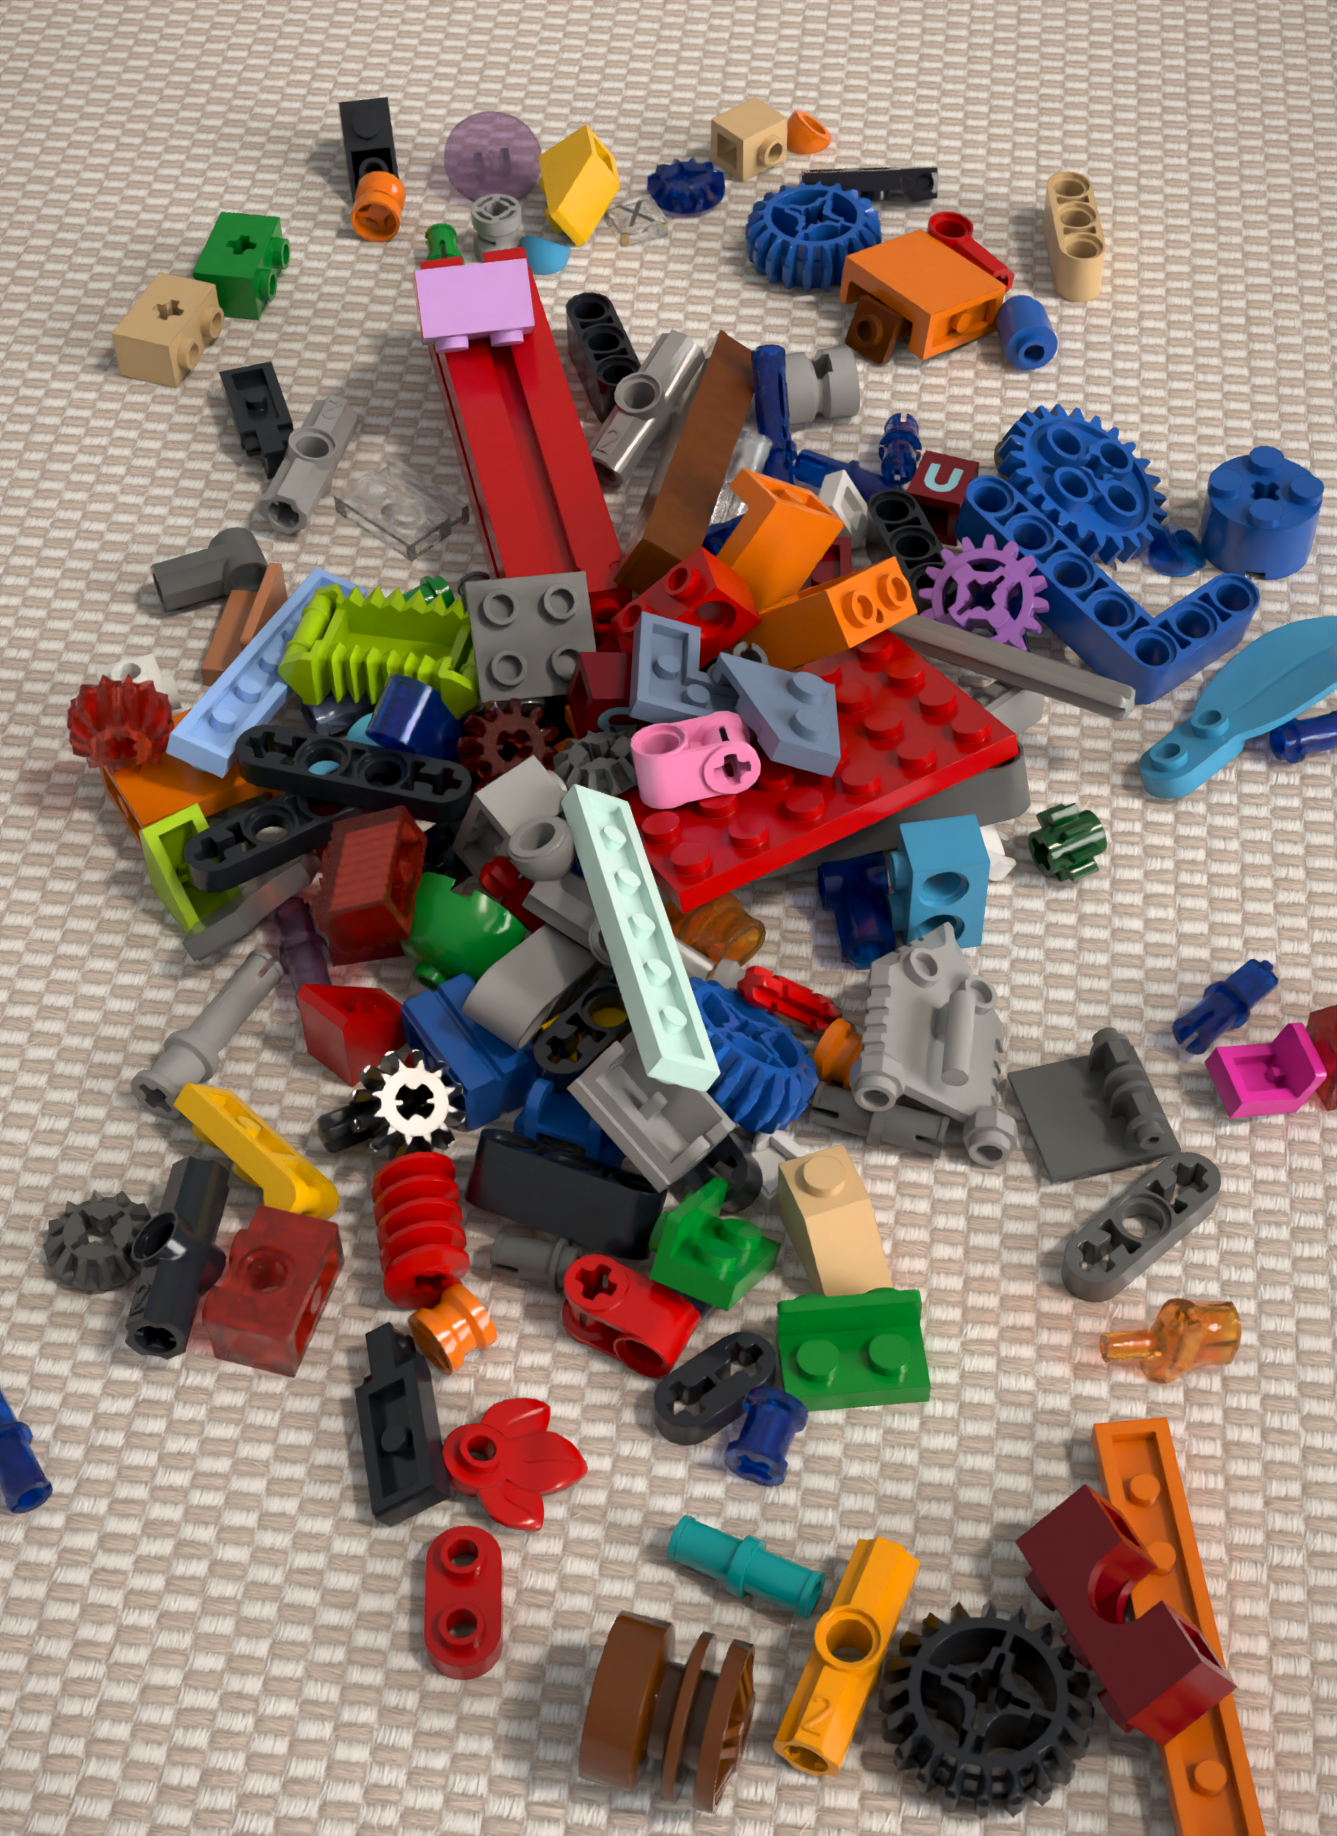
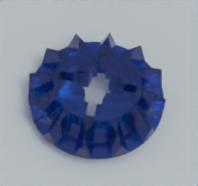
[647,157,726,214]

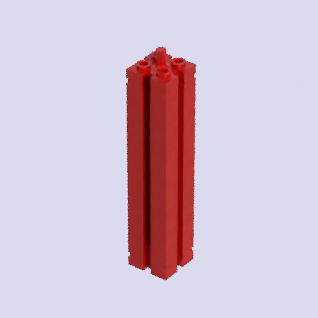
[419,246,633,652]

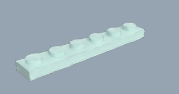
[561,784,721,1093]

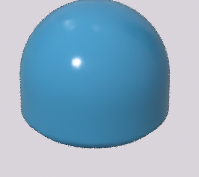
[520,234,571,275]

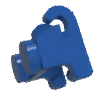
[513,1078,626,1168]

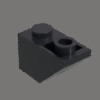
[339,97,399,204]

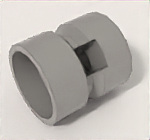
[771,345,860,426]

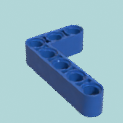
[954,475,1260,704]

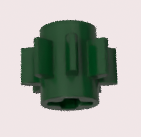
[1028,803,1107,882]

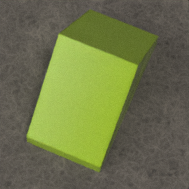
[139,803,241,934]

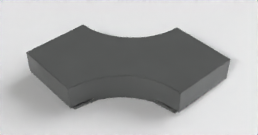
[182,850,321,962]

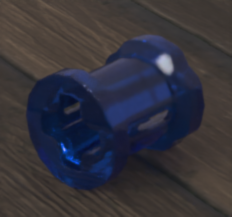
[724,1387,809,1486]

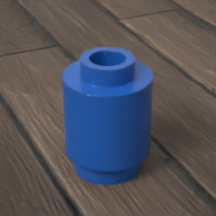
[995,295,1058,370]

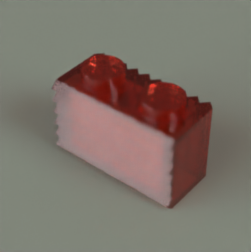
[312,805,428,955]

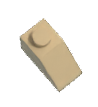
[777,1144,893,1297]

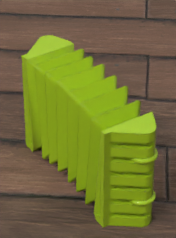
[278,583,479,725]

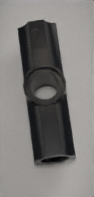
[125,1156,230,1360]

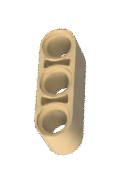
[1042,171,1106,302]

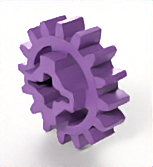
[918,535,1049,651]

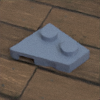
[712,652,841,777]

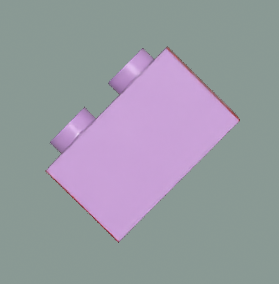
[414,258,536,353]

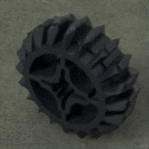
[878,1599,1095,1820]

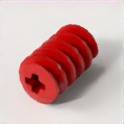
[370,1152,470,1309]

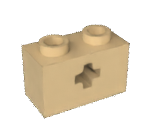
[111,272,224,388]

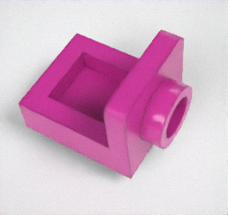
[1204,1022,1327,1118]

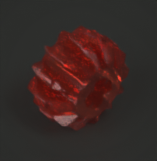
[67,673,174,775]
[455,698,560,793]

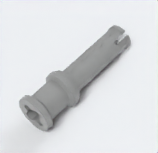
[131,950,284,1120]

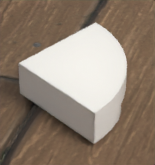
[751,1130,809,1213]

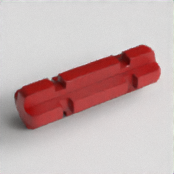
[478,855,547,934]
[736,966,842,1036]

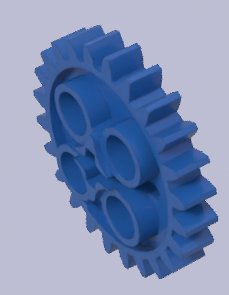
[997,404,1167,565]

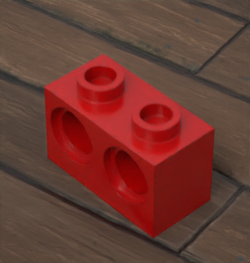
[610,546,762,670]

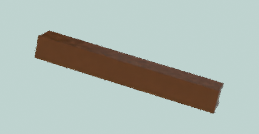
[612,330,765,596]

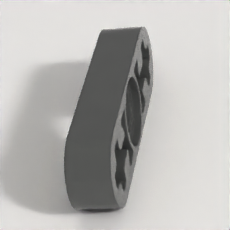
[1061,1152,1221,1302]

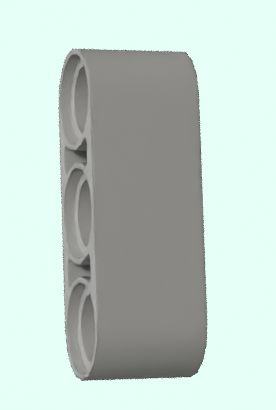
[462,923,601,1051]

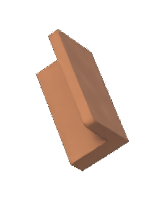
[201,562,288,686]

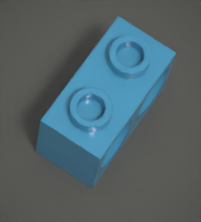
[885,814,990,949]

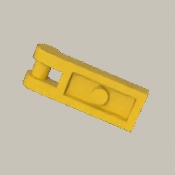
[173,1082,339,1221]

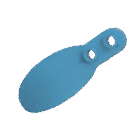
[1139,616,1337,799]

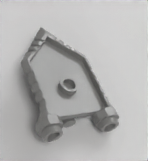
[849,922,1018,1166]

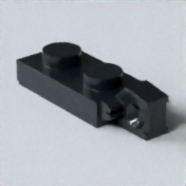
[799,166,938,203]
[219,361,294,480]
[354,1322,451,1527]

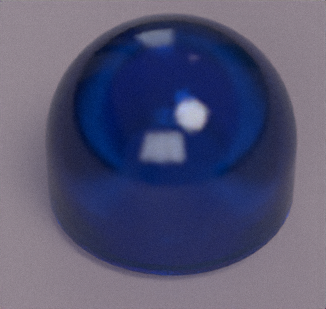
[1147,523,1206,577]

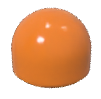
[787,110,832,155]

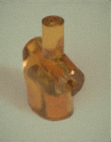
[663,892,766,969]
[1100,1298,1241,1384]

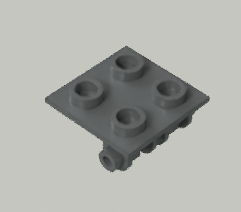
[464,571,596,704]
[1007,1027,1181,1182]

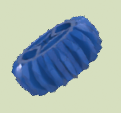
[745,181,882,293]
[689,977,819,1135]

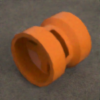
[350,171,406,242]

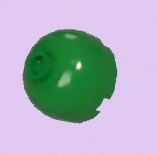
[398,872,527,991]

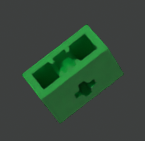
[192,211,290,321]

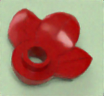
[442,1397,588,1531]

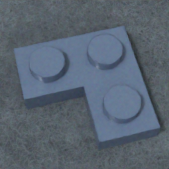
[629,611,756,745]

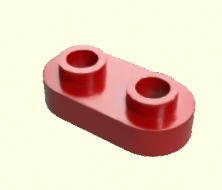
[424,1525,504,1680]

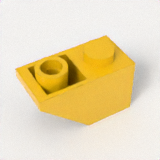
[538,124,621,247]

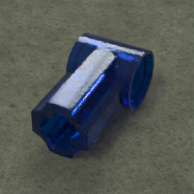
[817,851,896,971]

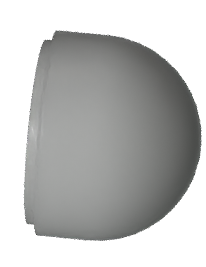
[507,816,577,882]

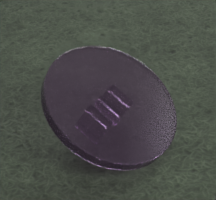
[444,111,542,202]

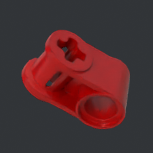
[562,1254,702,1379]

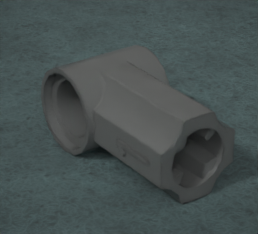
[150,527,268,613]

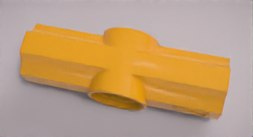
[773,1536,920,1777]

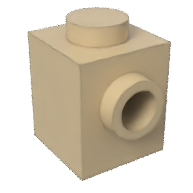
[711,97,788,182]

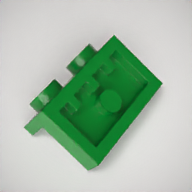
[649,1177,781,1311]
[776,1287,931,1414]

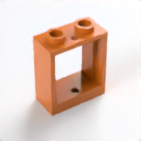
[727,556,918,671]

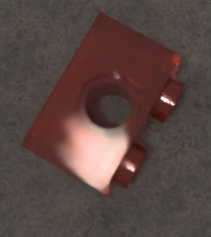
[202,1204,345,1378]

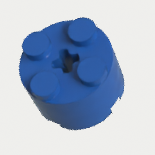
[1200,446,1324,580]

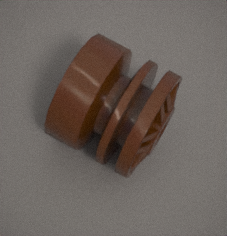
[578,1610,756,1815]

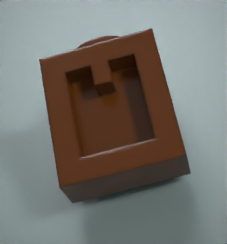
[845,295,913,365]

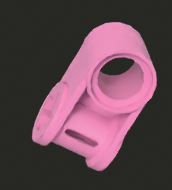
[630,711,761,809]

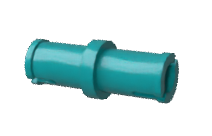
[667,1515,825,1619]

